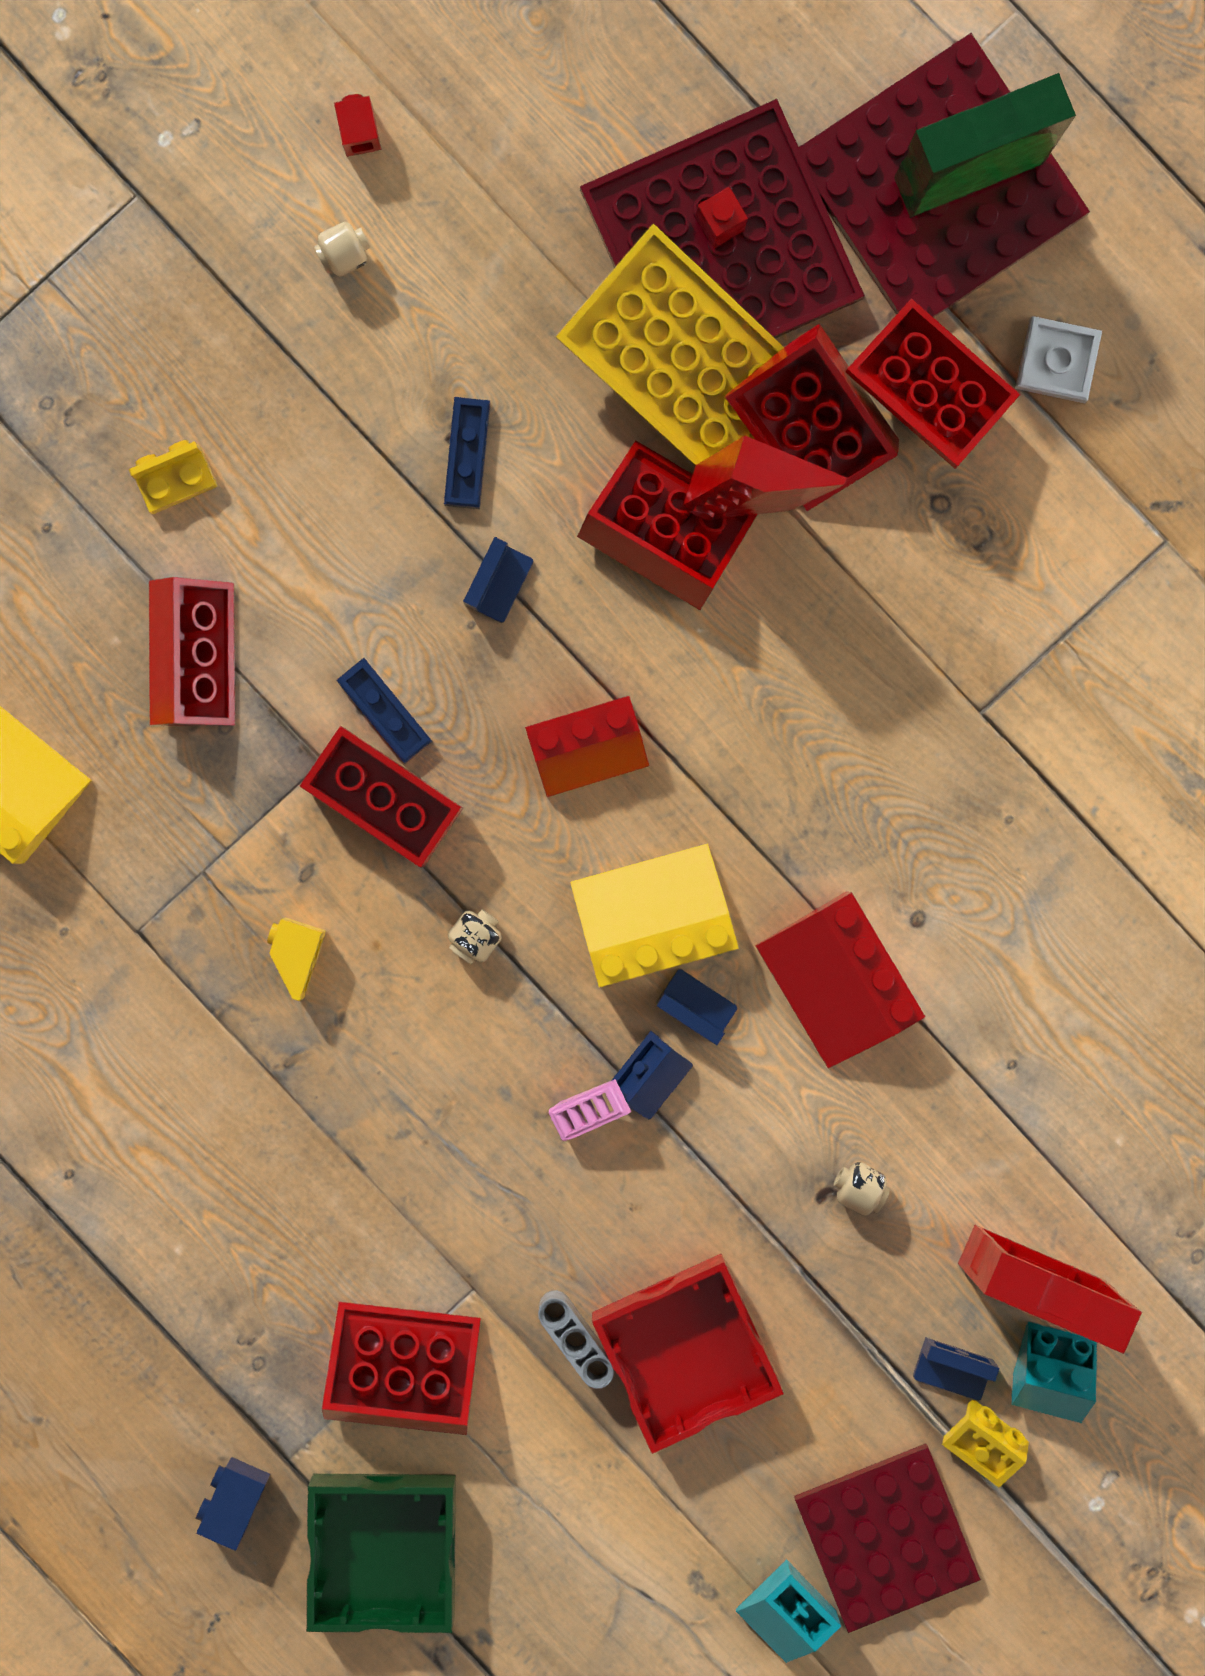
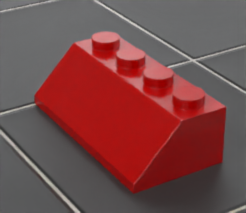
[149,577,235,726]

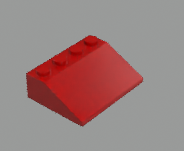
[845,298,1021,469]
[725,324,899,511]
[683,435,847,520]
[577,440,758,610]
[755,891,926,1069]
[322,1302,481,1435]

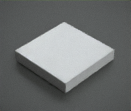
[1015,316,1102,403]

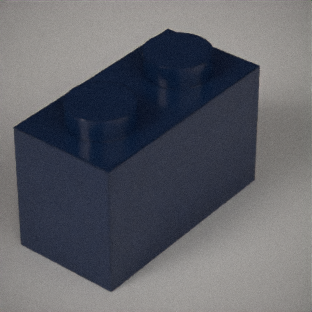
[195,1457,270,1551]

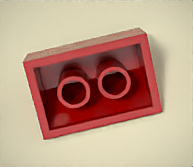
[525,696,649,797]

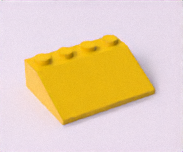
[0,706,92,864]
[570,843,739,988]

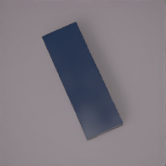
[444,397,491,509]
[336,658,433,764]

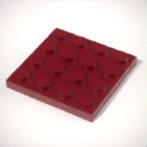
[794,1443,981,1633]

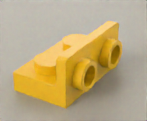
[129,440,218,515]
[942,1399,1029,1488]

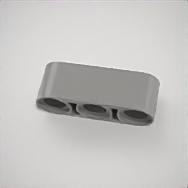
[538,1290,614,1389]

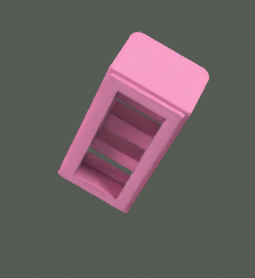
[549,1079,631,1141]

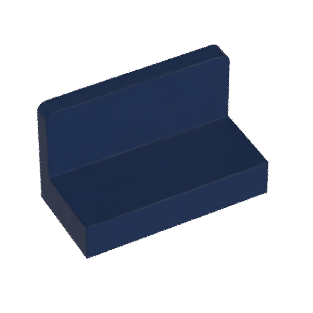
[463,537,533,623]
[656,969,737,1045]
[611,1031,693,1120]
[913,1337,1000,1401]

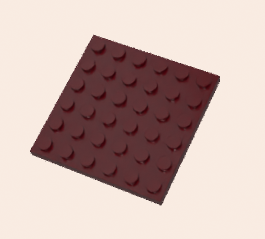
[799,33,1090,318]
[580,99,865,338]

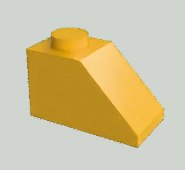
[267,917,326,1001]

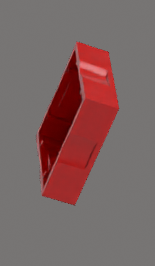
[958,1225,1142,1354]
[592,1253,784,1454]

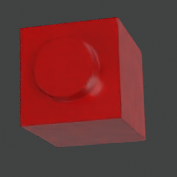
[334,94,382,157]
[696,187,748,248]

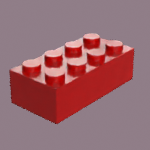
[300,726,463,868]

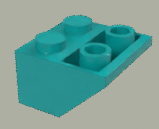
[1012,1322,1097,1423]
[736,1559,841,1663]

